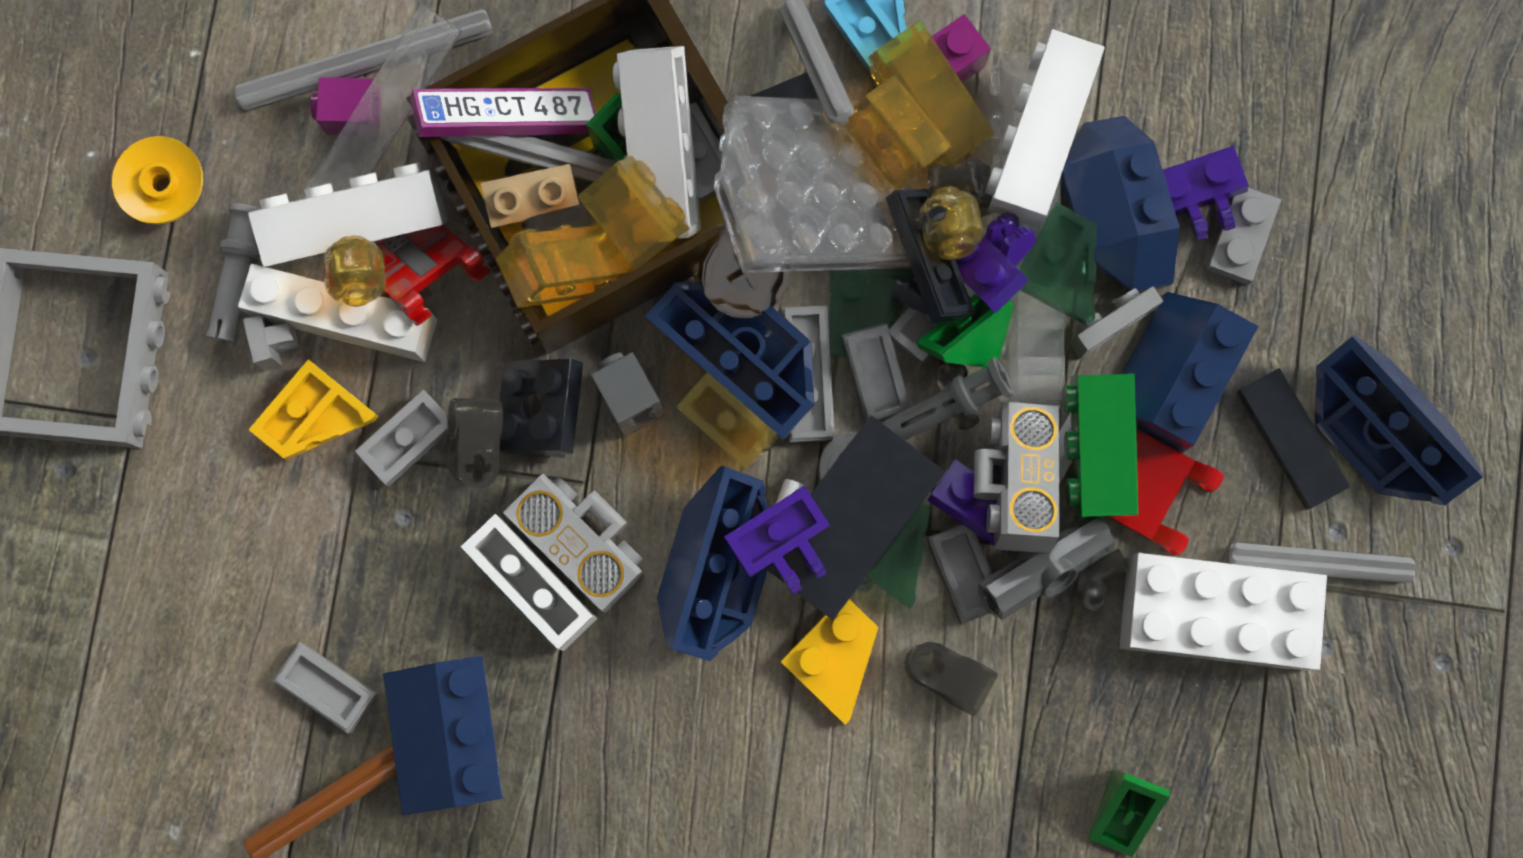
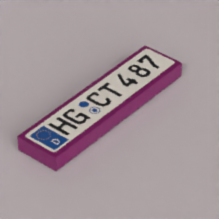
[410,88,596,137]

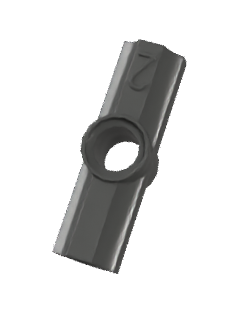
[978,516,1116,620]

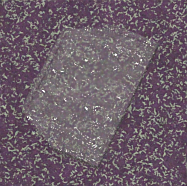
[714,96,960,273]

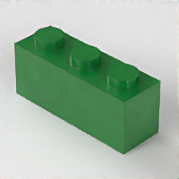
[1063,374,1138,517]

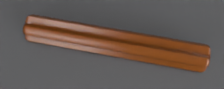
[244,745,396,858]

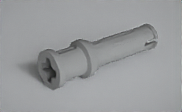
[206,203,261,343]

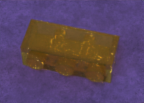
[868,20,996,169]
[496,220,647,308]

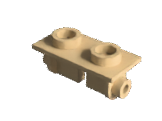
[480,164,580,228]

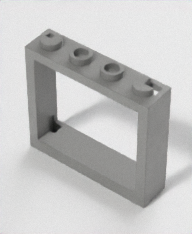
[0,248,171,449]

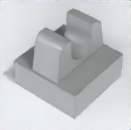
[242,315,299,371]

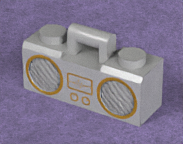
[974,402,1059,553]
[503,474,644,613]

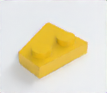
[249,359,379,460]
[781,599,879,725]

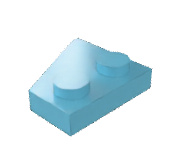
[823,0,910,78]

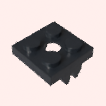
[493,359,583,458]

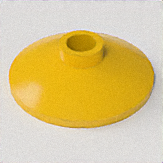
[112,136,203,225]

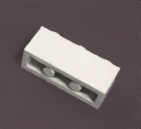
[461,514,597,651]

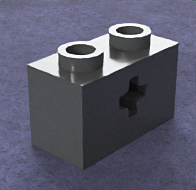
[591,352,665,437]

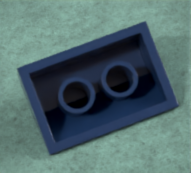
[1121,292,1259,453]
[383,656,503,815]

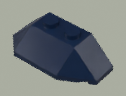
[1060,116,1180,293]
[645,282,815,440]
[1315,335,1483,506]
[657,466,769,661]

